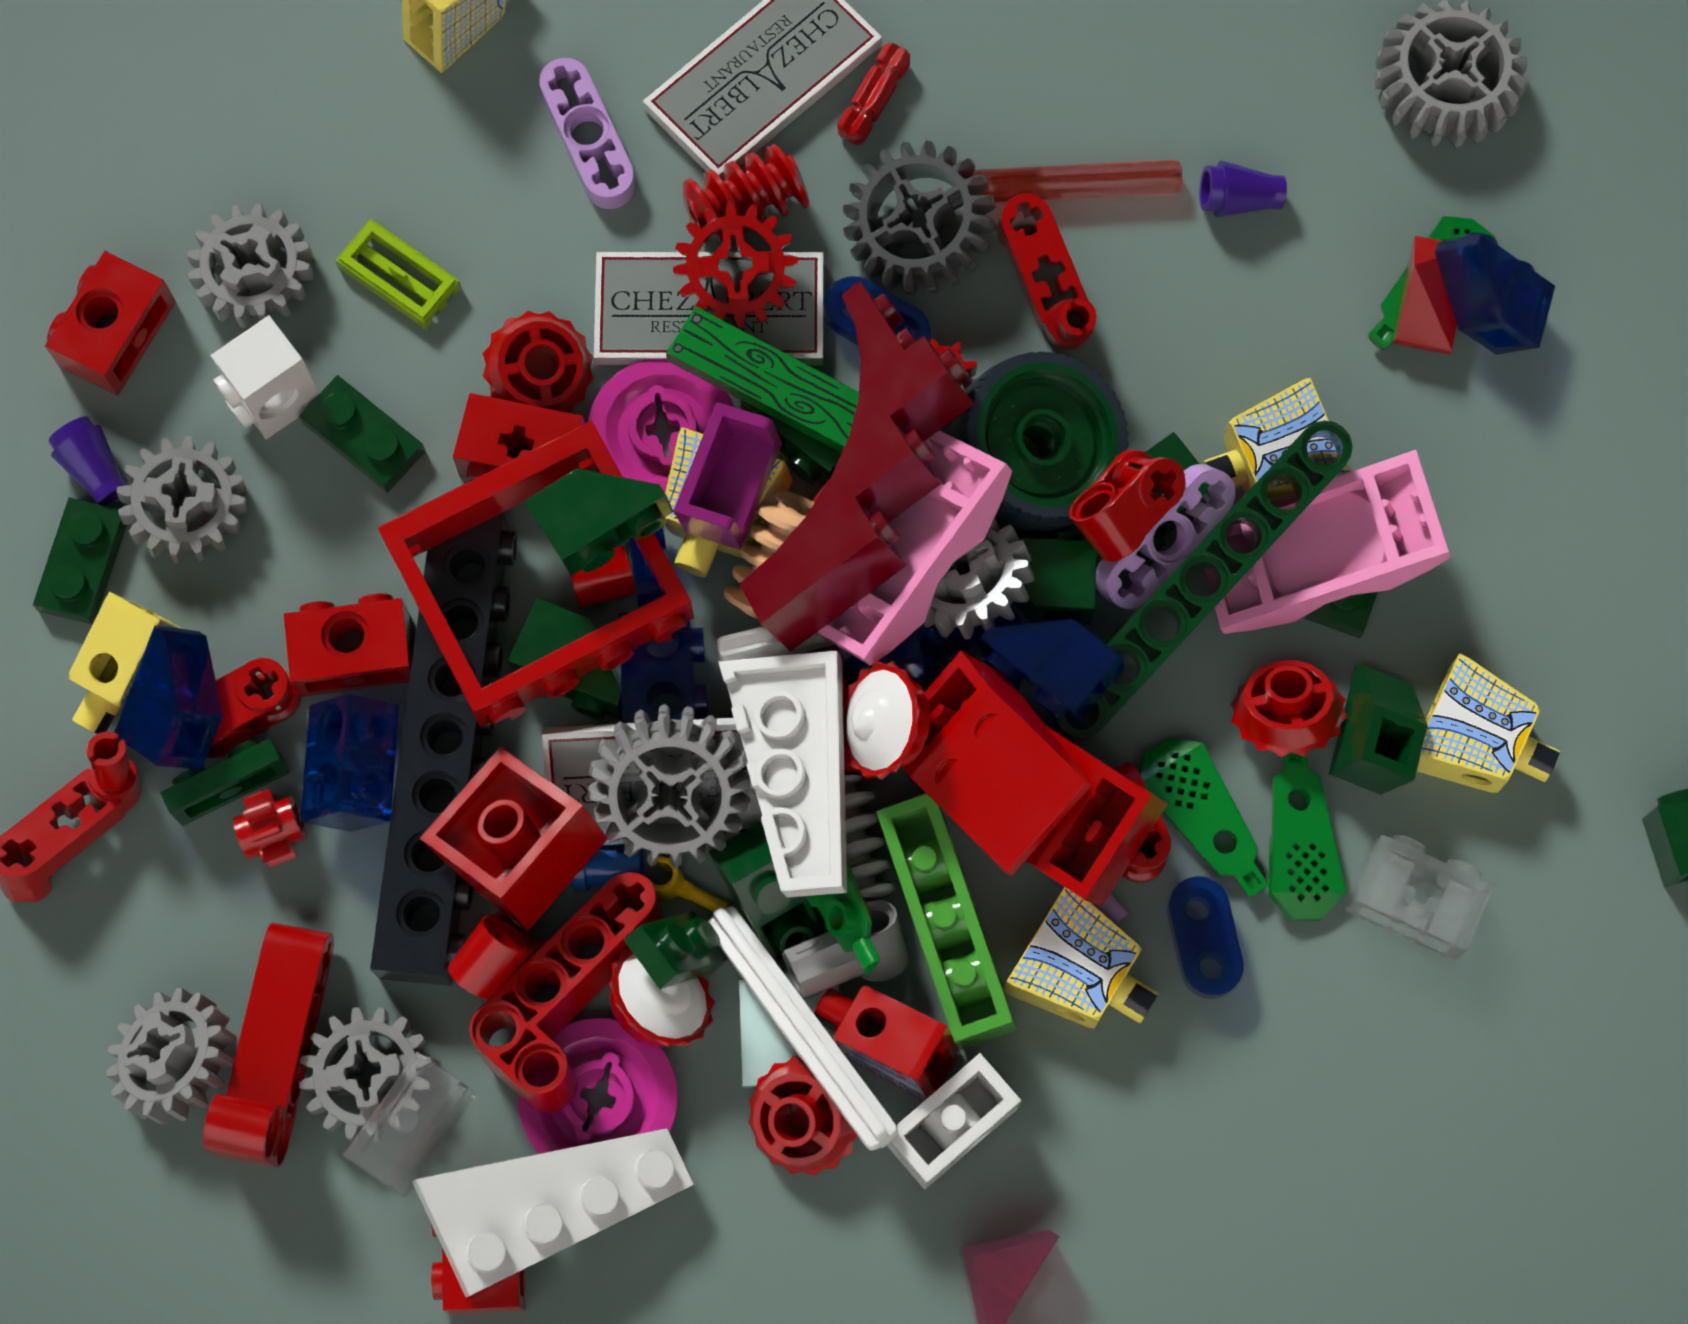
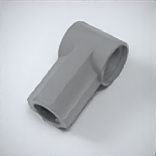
[782,900,909,1000]

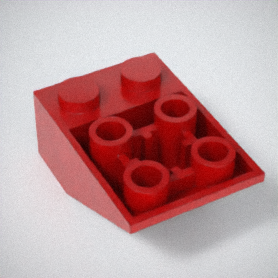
[903,651,1093,876]
[1026,726,1168,906]

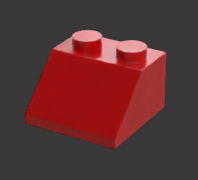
[420,747,608,931]

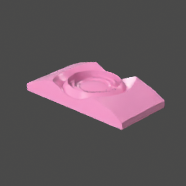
[815,431,1012,666]
[1203,450,1451,634]

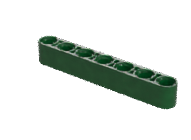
[1053,420,1353,740]

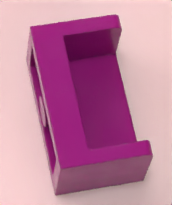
[674,402,782,550]

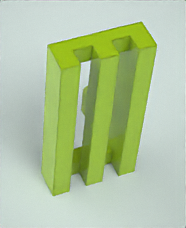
[335,218,462,330]

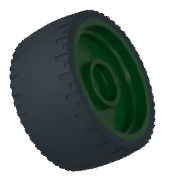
[945,351,1129,534]

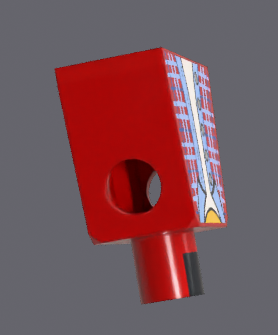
[814,986,961,1101]

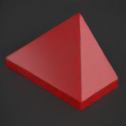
[1393,236,1471,355]

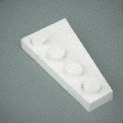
[718,651,847,897]
[412,1128,694,1298]

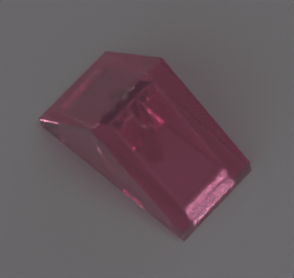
[960,1230,1060,1324]

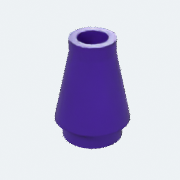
[1199,160,1287,217]
[48,416,126,505]

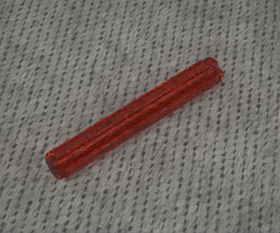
[972,160,1182,202]

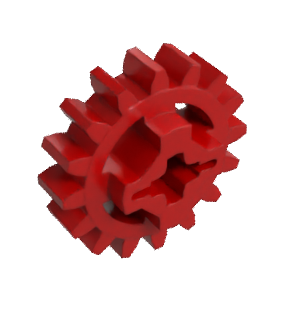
[673,202,798,329]

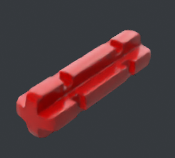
[837,43,910,145]

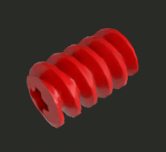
[682,144,810,249]

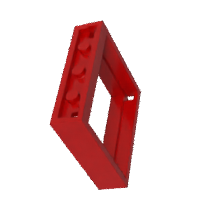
[377,420,694,727]

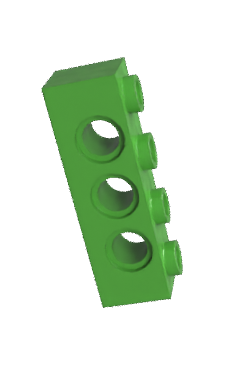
[876,794,1018,1050]

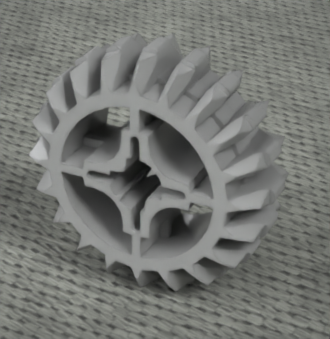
[1374,0,1528,149]
[588,704,752,869]

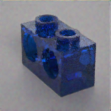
[618,612,708,723]
[300,693,399,832]

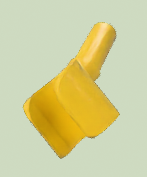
[650,856,729,912]

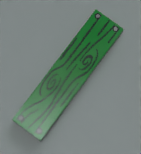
[666,306,859,453]

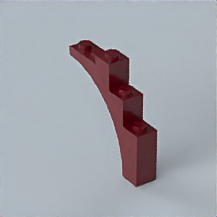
[739,281,975,652]

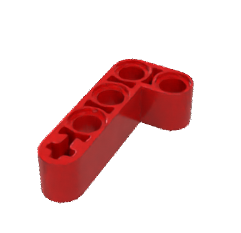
[469,872,664,1113]
[203,923,334,1168]

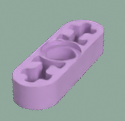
[539,58,635,209]
[1096,464,1236,609]

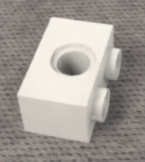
[210,315,319,440]
[887,1053,1021,1190]

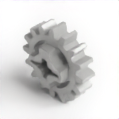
[187,203,314,328]
[117,436,248,564]
[923,517,1034,639]
[105,988,236,1124]
[299,1007,435,1143]

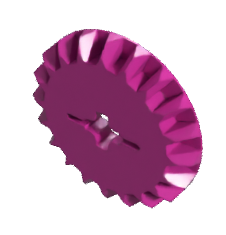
[588,359,734,492]
[518,1018,678,1154]

